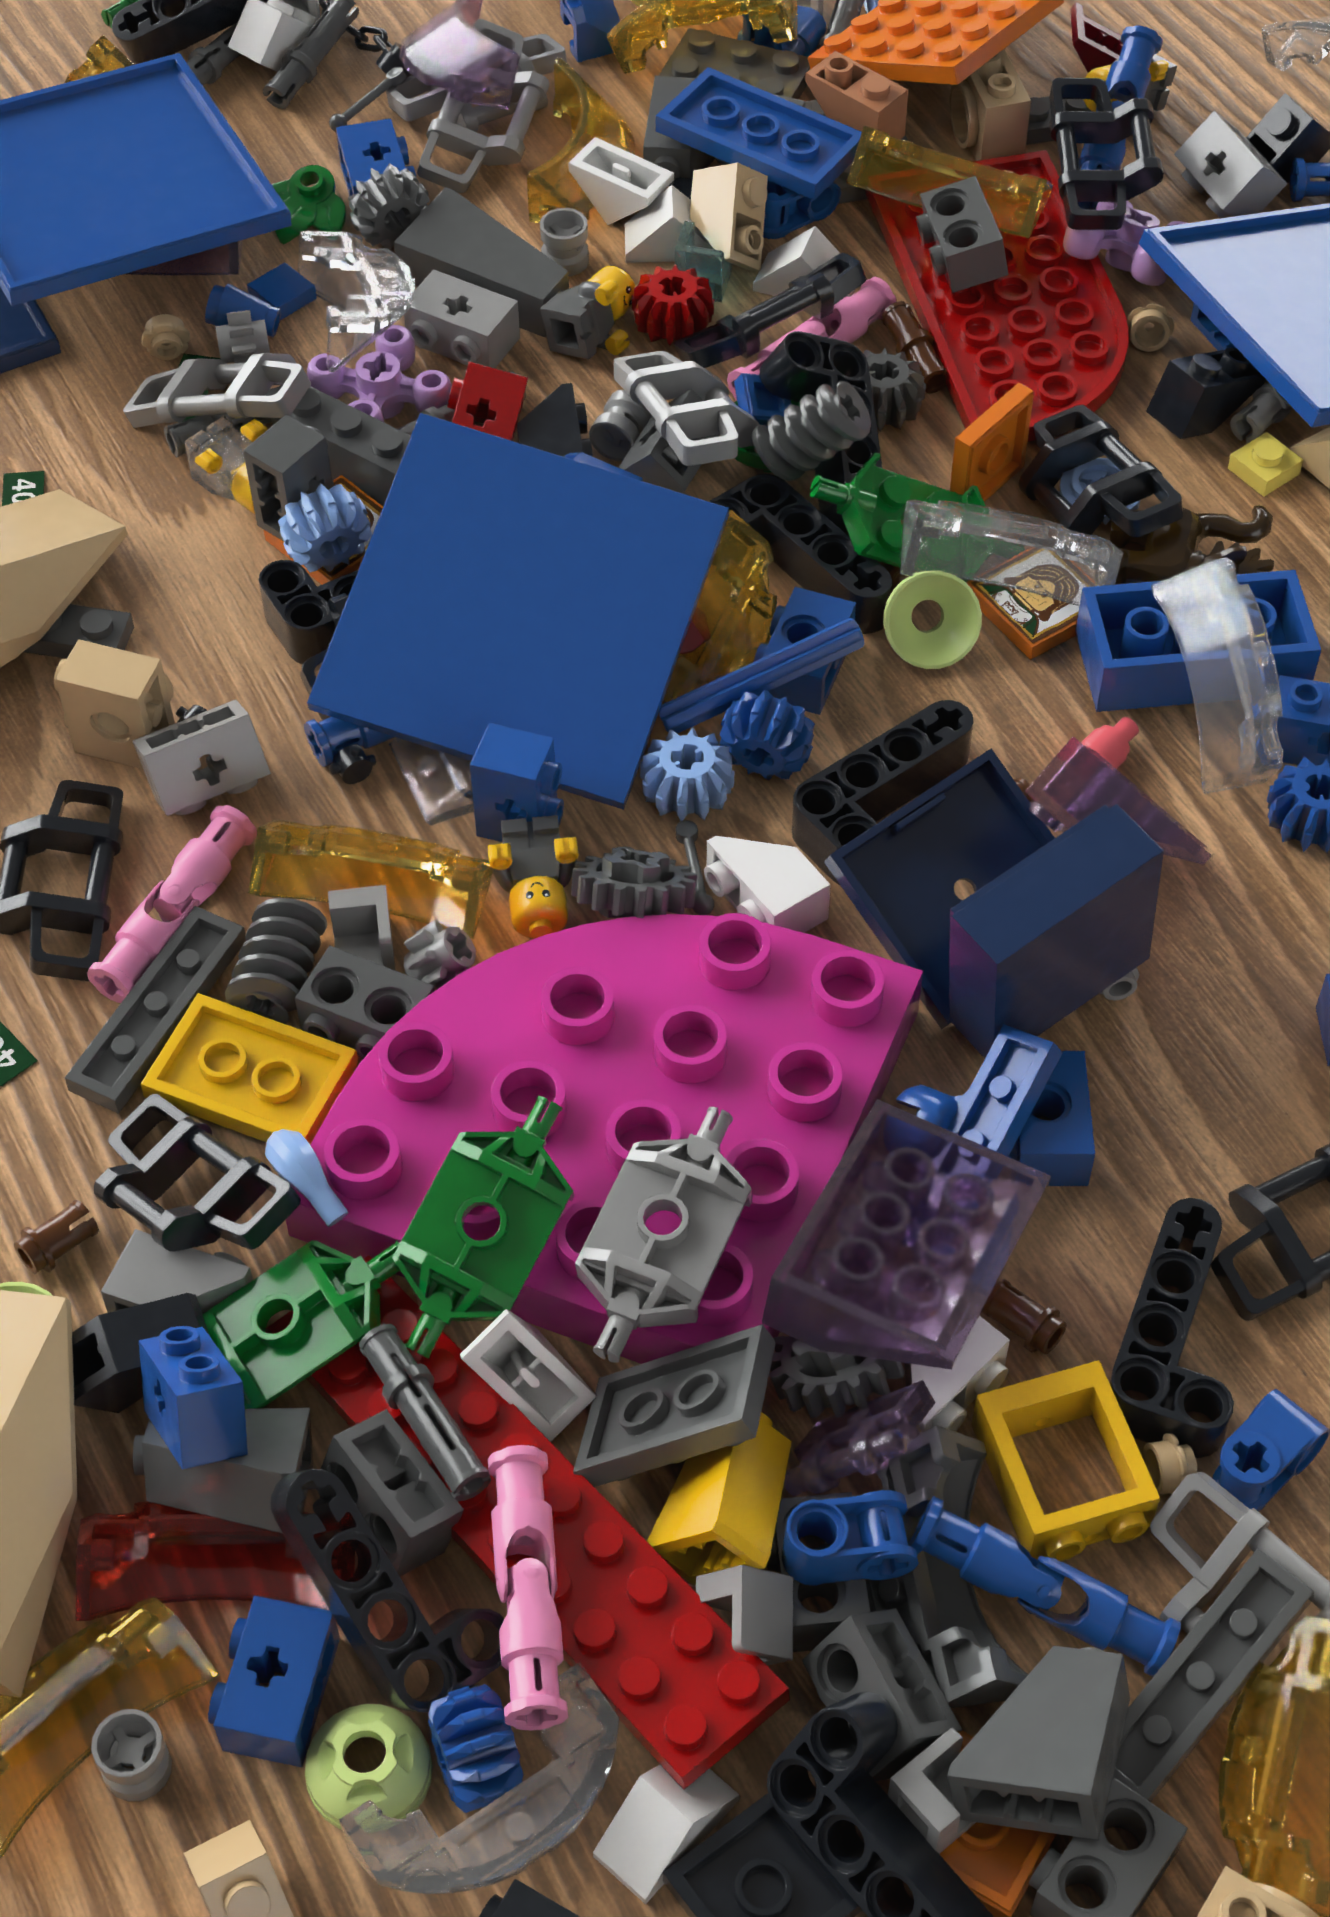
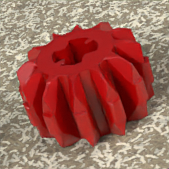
[631,264,715,346]

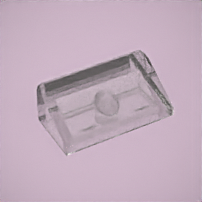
[389,737,474,825]

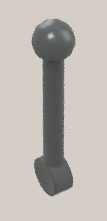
[329,67,406,132]
[676,820,714,915]

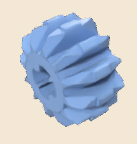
[278,484,372,572]
[640,727,735,821]

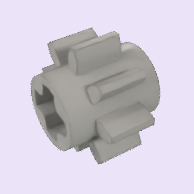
[215,310,270,363]
[404,920,476,989]

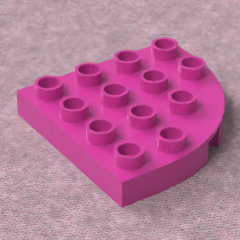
[286,913,923,1364]

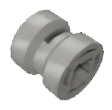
[540,208,589,277]
[589,389,652,461]
[91,1709,172,1802]

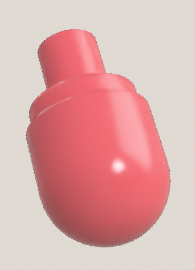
[1073,717,1139,781]

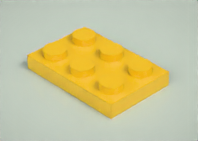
[140,993,359,1144]

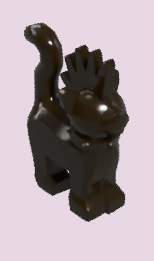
[1107,505,1274,585]

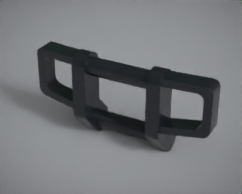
[1049,78,1164,230]
[674,253,867,368]
[1019,405,1183,543]
[0,780,123,981]
[93,1094,301,1251]
[1211,1143,1330,1321]

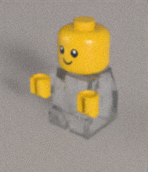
[184,416,268,514]

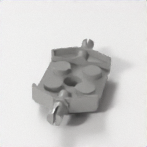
[575,1107,752,1363]

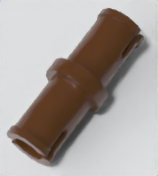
[881,301,947,394]

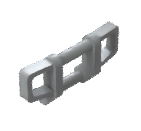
[417,19,550,193]
[386,34,567,132]
[614,351,760,466]
[123,353,311,428]
[1150,1472,1330,1712]

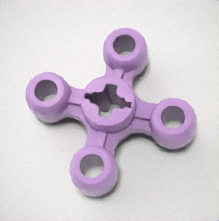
[1063,201,1186,286]
[307,325,452,423]

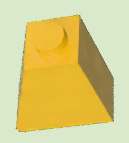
[647,1412,792,1586]

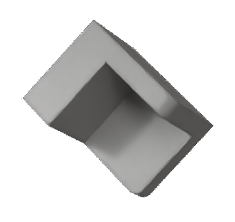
[328,885,396,971]
[696,1565,793,1665]
[888,1727,976,1854]

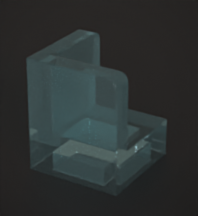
[675,221,732,303]

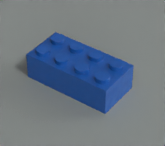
[1075,570,1321,712]

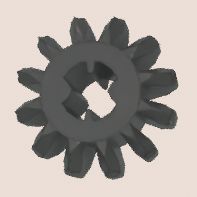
[348,163,430,251]
[863,348,926,432]

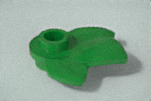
[272,165,346,244]

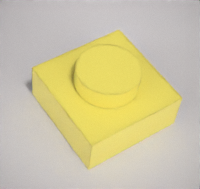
[1228,432,1303,497]

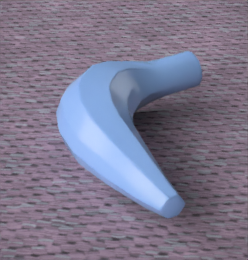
[265,1129,349,1227]

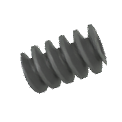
[752,381,871,481]
[225,897,328,1024]

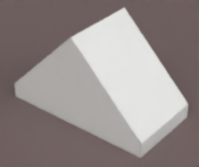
[569,137,674,225]
[625,185,721,263]
[753,226,855,297]
[460,1309,596,1442]
[593,1765,740,1905]

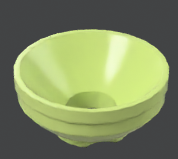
[883,570,982,669]
[305,1704,433,1834]

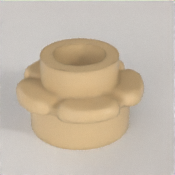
[1127,303,1174,352]
[141,314,190,360]
[1143,1433,1197,1495]

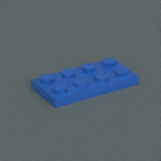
[656,67,867,201]

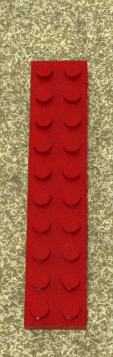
[267,1255,790,1790]

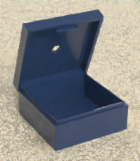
[824,748,1164,1059]

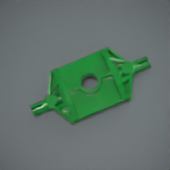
[810,453,1025,582]
[392,1096,575,1359]
[203,1240,400,1409]

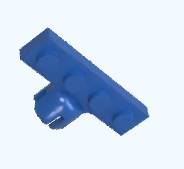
[886,1024,1063,1269]

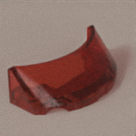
[75,1501,355,1621]

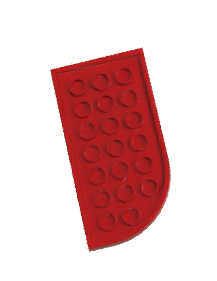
[865,150,1129,442]

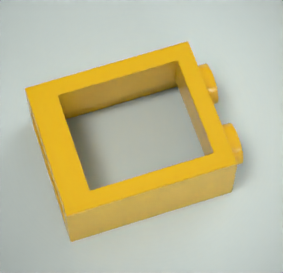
[971,1360,1160,1561]

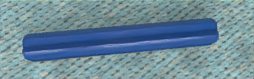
[659,618,865,734]

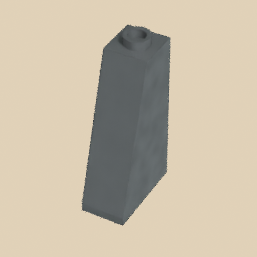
[394,187,569,337]

